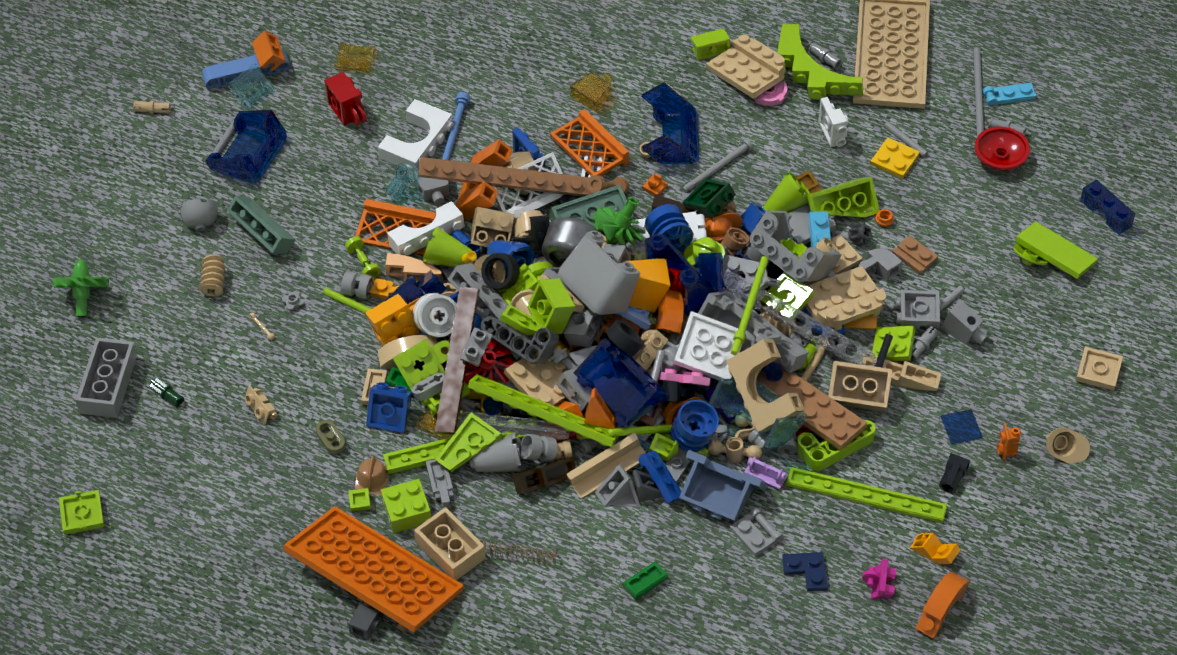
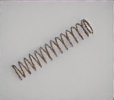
[483,540,557,565]

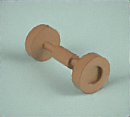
[587,175,629,195]

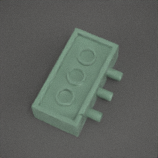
[549,185,634,235]

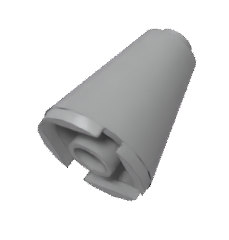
[469,433,526,472]

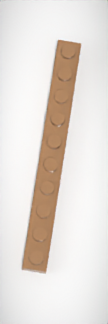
[418,157,593,197]

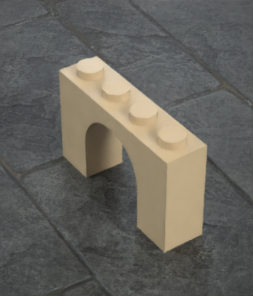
[726,339,805,432]

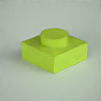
[348,488,371,512]

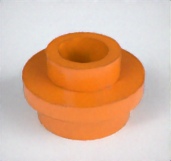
[875,209,894,227]

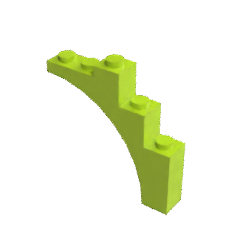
[777,24,864,100]

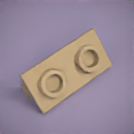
[244,385,278,425]

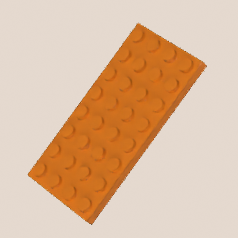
[283,506,464,632]

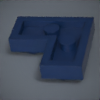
[782,552,828,591]

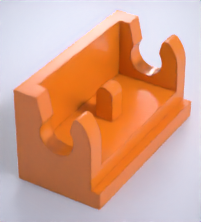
[252,30,286,71]

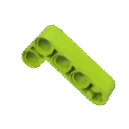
[797,420,876,471]

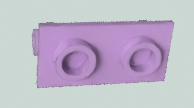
[745,457,788,490]

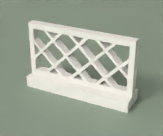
[492,152,564,218]

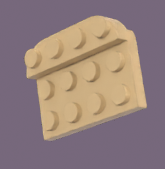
[706,35,786,99]
[805,266,886,331]

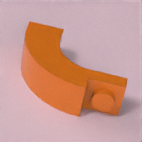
[655,289,684,334]
[915,572,970,638]

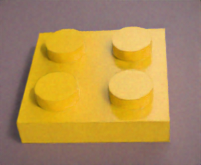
[870,137,920,179]

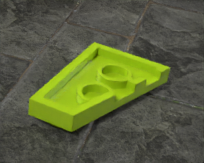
[435,412,503,472]

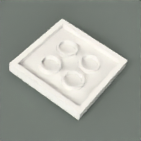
[673,311,746,384]

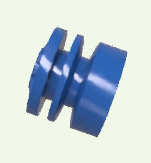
[645,204,693,255]
[670,400,719,452]

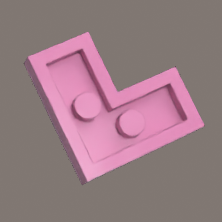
[658,368,710,386]

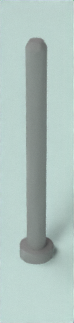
[683,139,754,192]

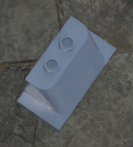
[679,450,768,522]

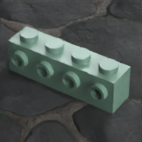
[227,195,296,255]

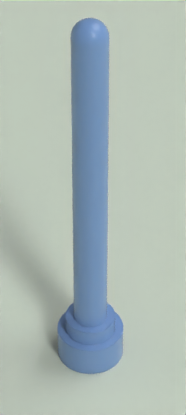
[442,92,471,160]

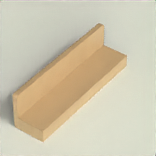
[567,432,645,498]

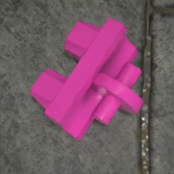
[862,559,897,600]

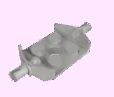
[698,252,781,297]

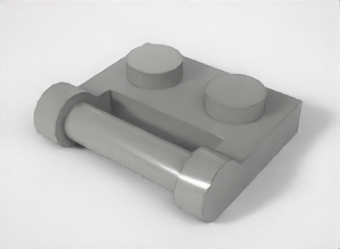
[730,507,784,557]

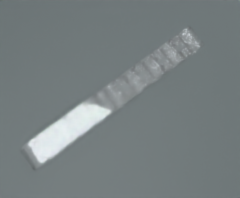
[723,273,877,367]

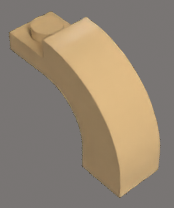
[378,335,448,370]

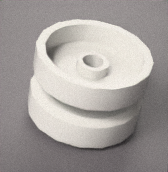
[413,293,456,337]

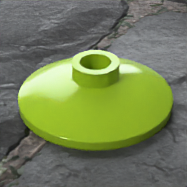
[1013,244,1048,266]

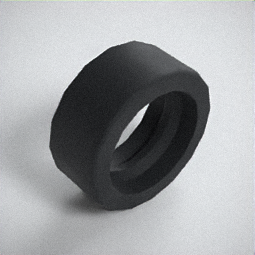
[481,253,520,290]
[606,320,644,356]

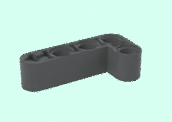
[481,316,559,365]

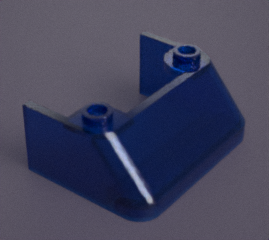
[642,82,699,164]

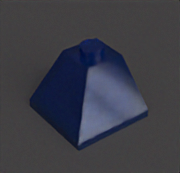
[695,252,724,292]

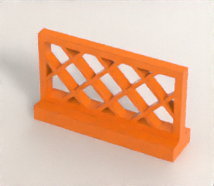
[550,109,629,176]
[355,199,436,256]

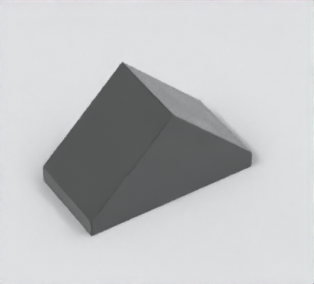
[633,469,662,502]

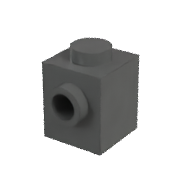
[348,604,381,640]

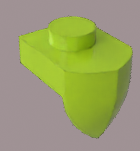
[647,432,679,461]

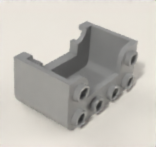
[750,210,842,282]

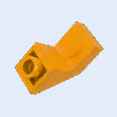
[910,533,961,565]

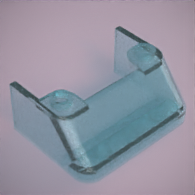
[709,378,807,448]

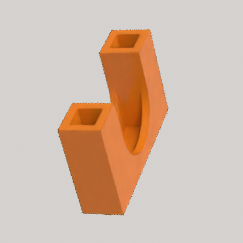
[455,139,513,220]

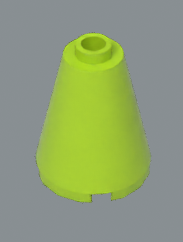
[763,171,811,213]
[423,227,477,268]

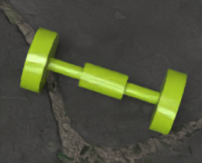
[345,236,381,278]

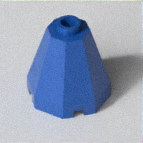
[487,240,535,279]

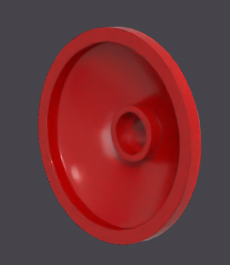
[974,126,1030,170]

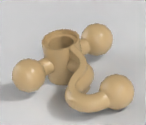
[708,412,762,463]

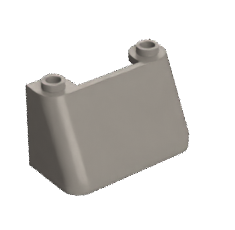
[558,230,640,315]
[698,291,782,353]

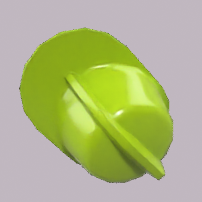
[684,237,725,268]

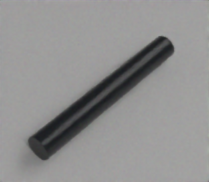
[874,334,893,368]

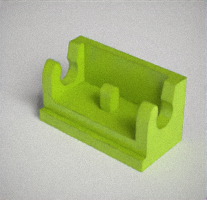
[691,28,731,60]

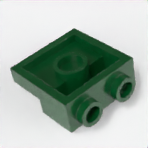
[682,179,736,219]

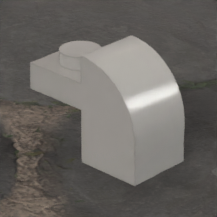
[858,249,902,281]

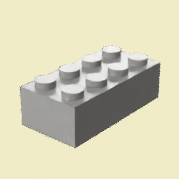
[76,337,137,418]

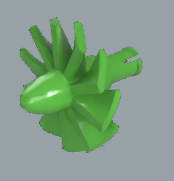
[592,197,646,248]
[53,259,109,316]

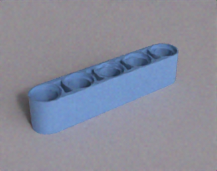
[202,50,290,90]

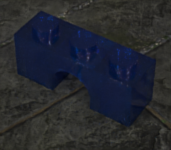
[1080,179,1135,235]

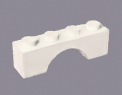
[387,201,465,256]

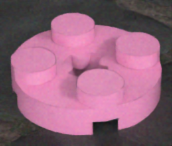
[754,81,787,106]

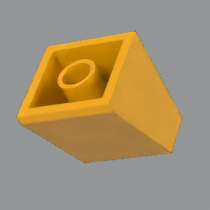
[626,259,670,312]

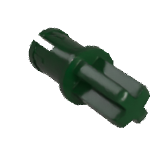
[149,378,184,407]

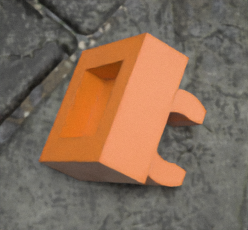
[642,173,668,196]

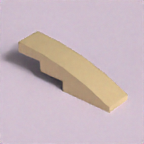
[861,357,941,391]

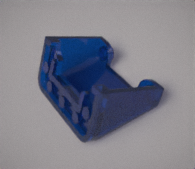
[205,110,287,183]
[645,234,717,317]
[573,338,668,428]

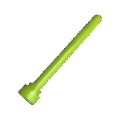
[608,424,672,437]

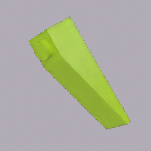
[807,177,880,217]

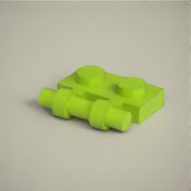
[498,263,539,305]

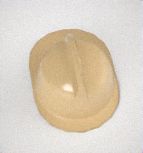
[1046,427,1090,464]

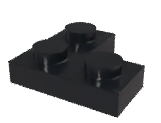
[512,215,549,255]

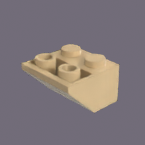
[470,207,515,247]

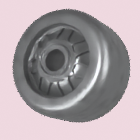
[542,217,603,267]

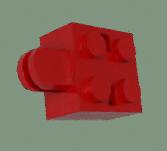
[324,72,367,126]

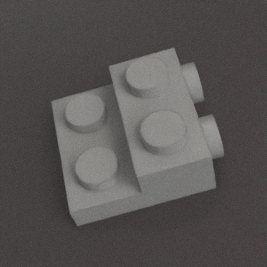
[896,290,940,330]

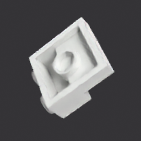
[818,97,848,147]

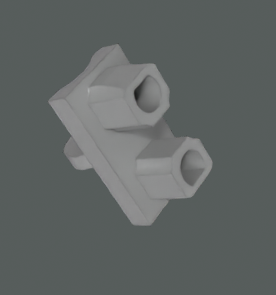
[460,327,493,367]

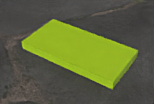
[1015,221,1098,279]

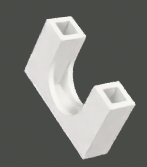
[378,99,454,172]

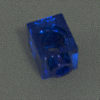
[417,270,447,294]

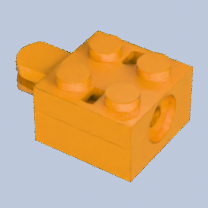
[365,294,420,347]

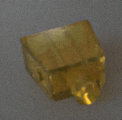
[570,72,613,112]

